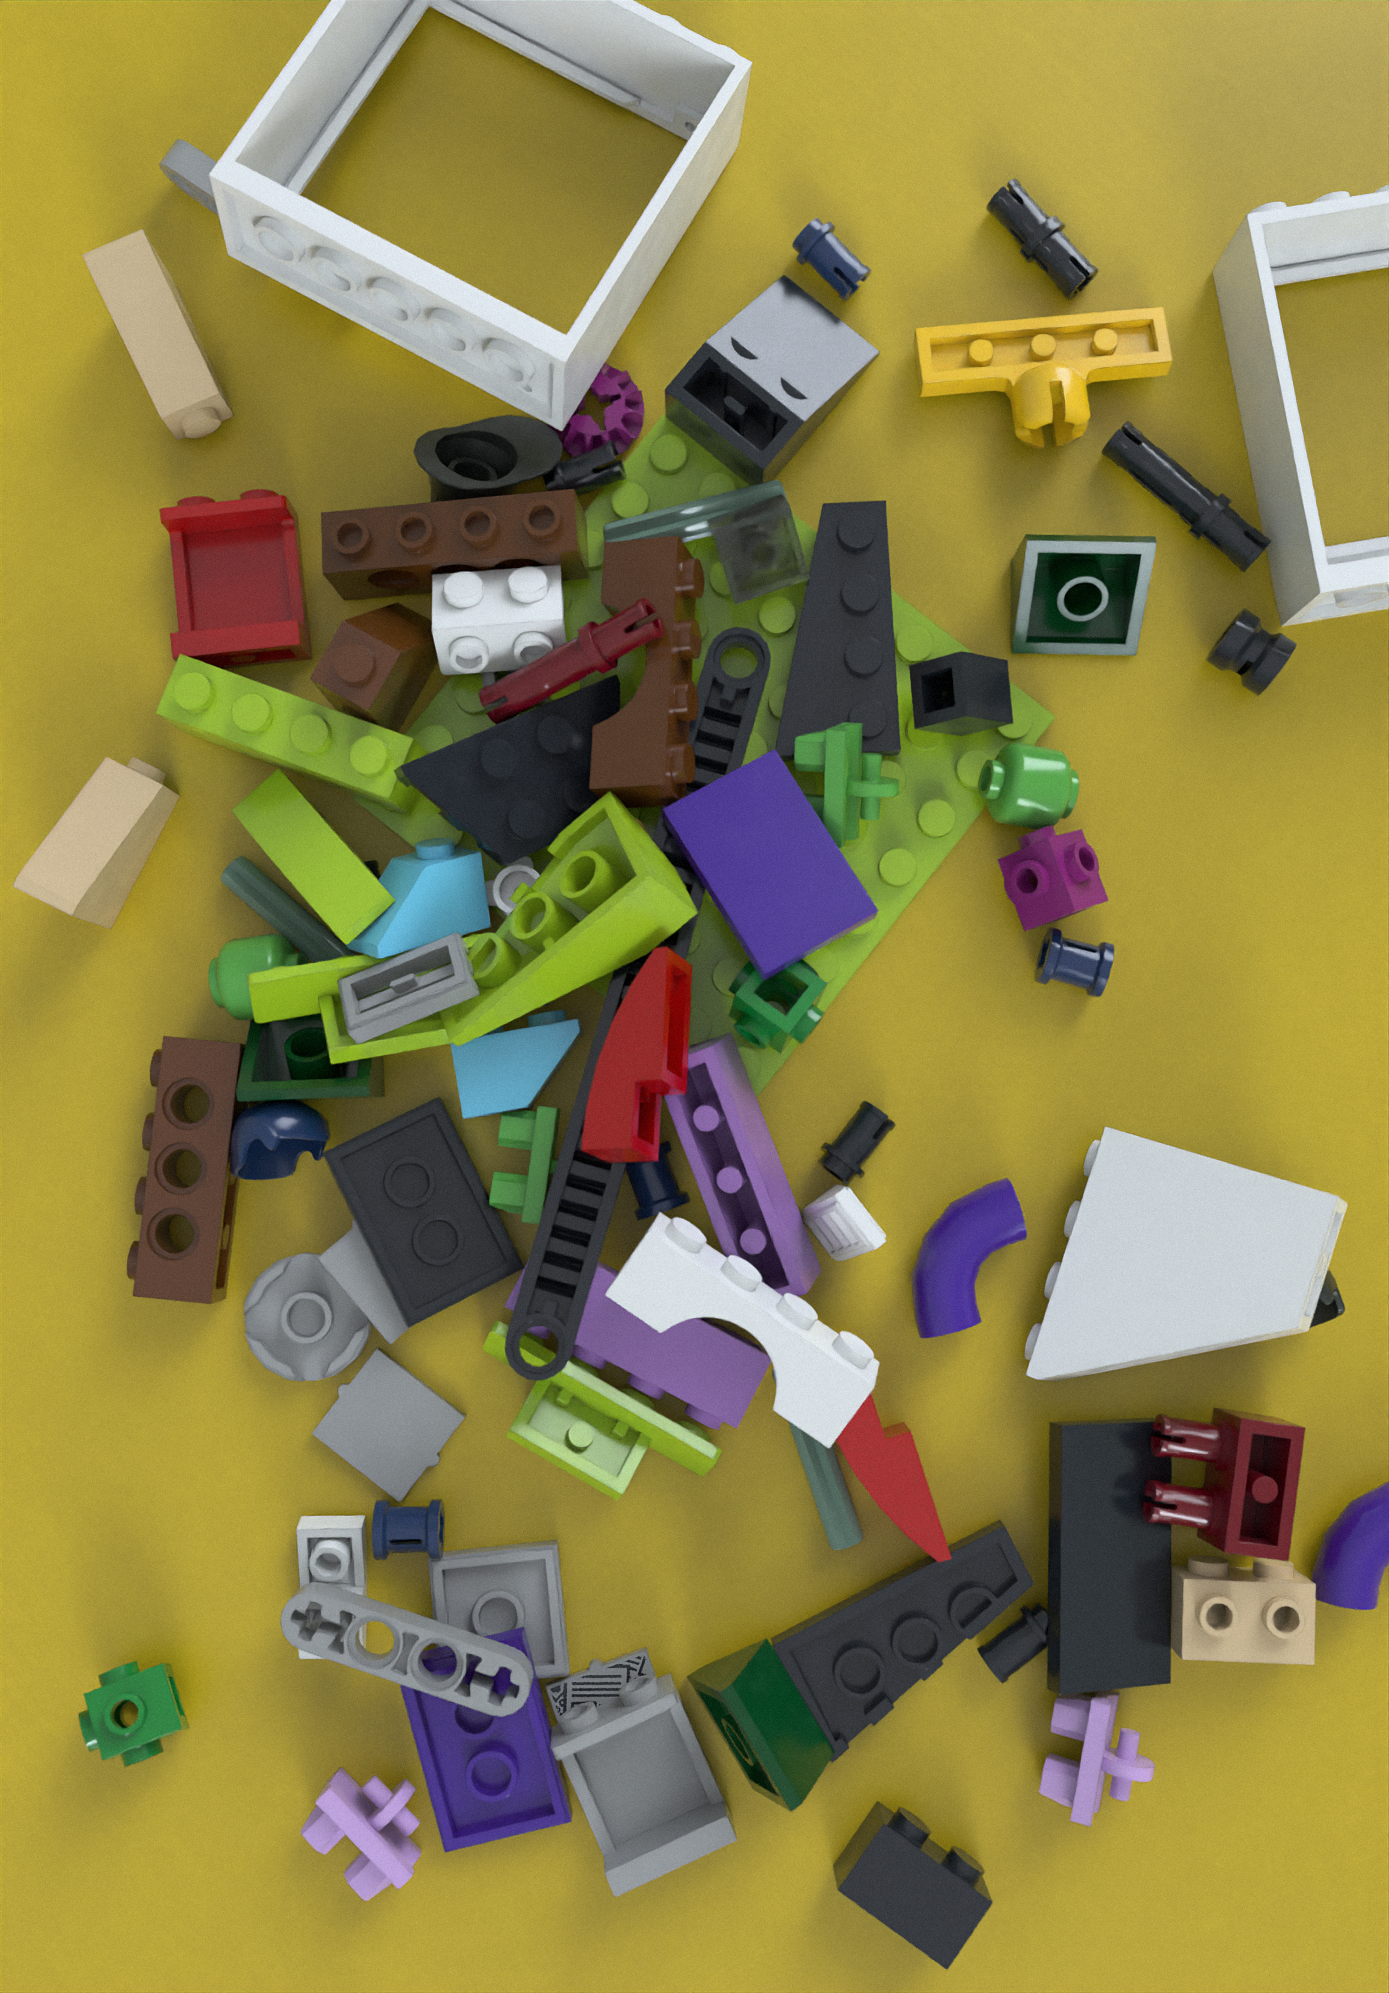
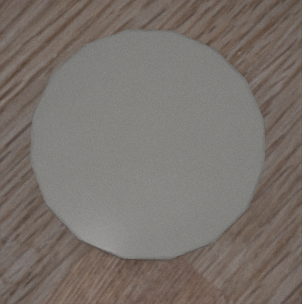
[244,1252,372,1381]

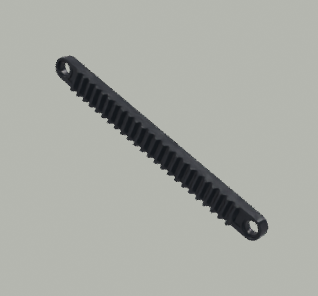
[505,627,771,1381]

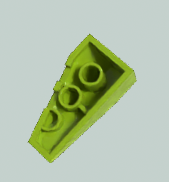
[439,791,698,1047]

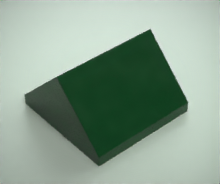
[1010,534,1157,655]
[236,1013,385,1103]
[687,1638,835,1812]

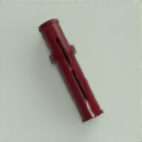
[479,597,665,725]

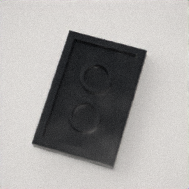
[322,1097,524,1328]

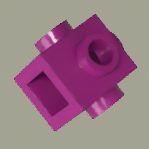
[998,825,1109,931]

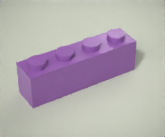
[663,1032,821,1296]
[504,1261,771,1430]

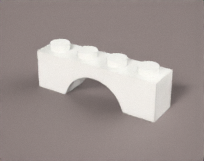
[605,1212,879,1448]

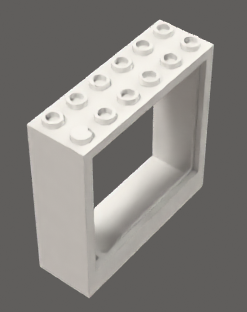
[209,0,752,431]
[1212,184,1389,627]

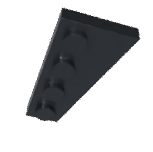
[775,500,901,761]
[771,1520,1034,1763]

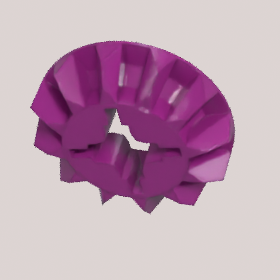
[547,362,645,457]

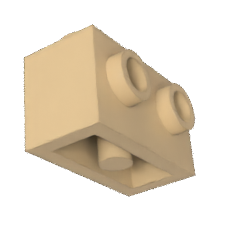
[1171,1555,1316,1665]

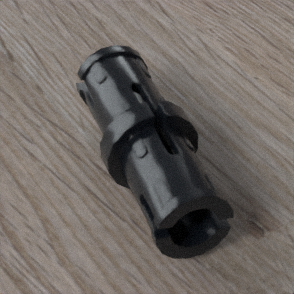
[986,178,1099,300]

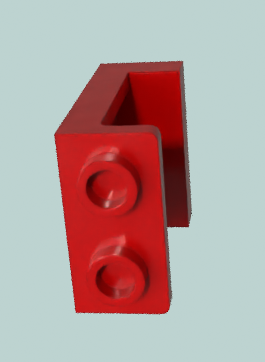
[159,489,312,669]

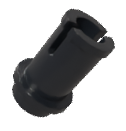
[543,440,627,497]
[818,1100,896,1185]
[977,1602,1048,1684]

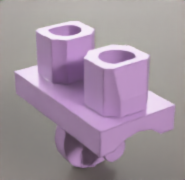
[1039,1690,1155,1827]
[301,1767,422,1901]

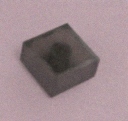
[706,494,811,605]

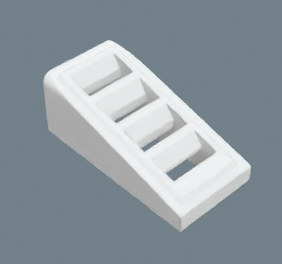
[801,1184,886,1261]

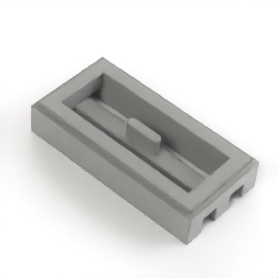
[337,932,480,1044]

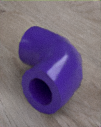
[911,1178,1027,1338]
[1311,1482,1389,1610]

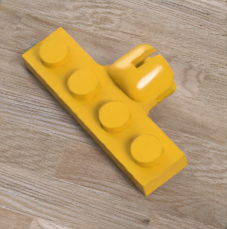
[913,307,1173,449]

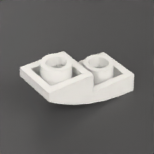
[296,1515,367,1659]

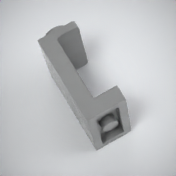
[551,1673,737,1897]

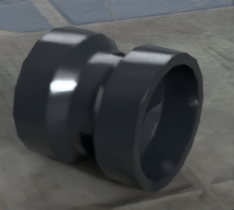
[1206,608,1297,696]

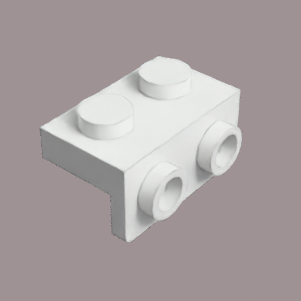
[432,565,567,675]

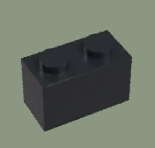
[833,1801,993,1970]

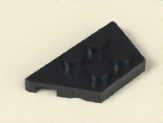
[394,674,620,867]

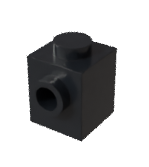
[909,651,1013,736]

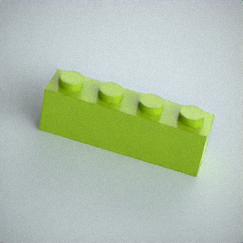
[156,654,429,815]

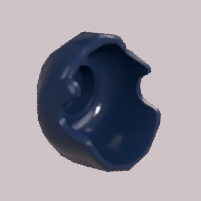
[229,1100,331,1180]

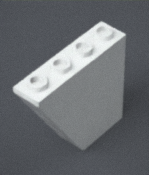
[1025,1127,1348,1382]

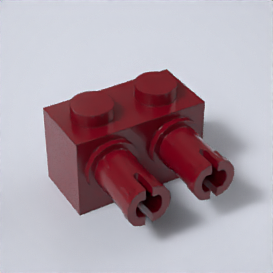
[1142,1407,1305,1562]

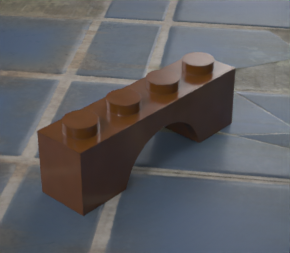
[589,536,705,808]

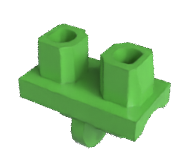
[794,722,899,848]
[489,1106,561,1224]

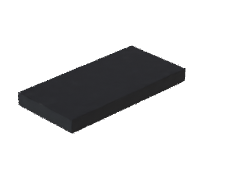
[1047,1418,1172,1695]

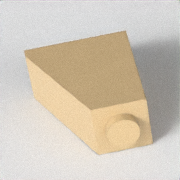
[82,229,234,440]
[13,757,180,929]

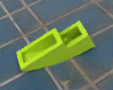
[232,768,396,945]

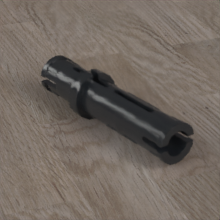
[1101,421,1272,572]

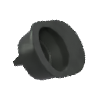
[413,415,563,502]

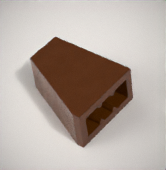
[310,602,438,733]

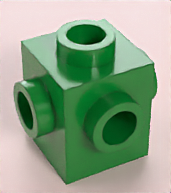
[729,959,827,1054]
[79,1661,190,1768]

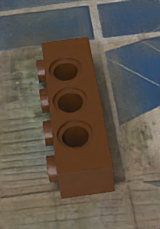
[321,489,589,601]
[127,1036,249,1304]

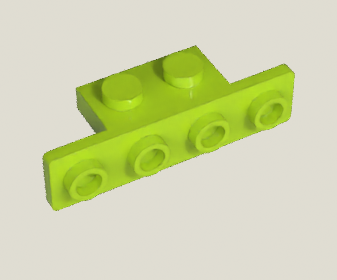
[247,933,495,1065]
[482,1321,722,1501]

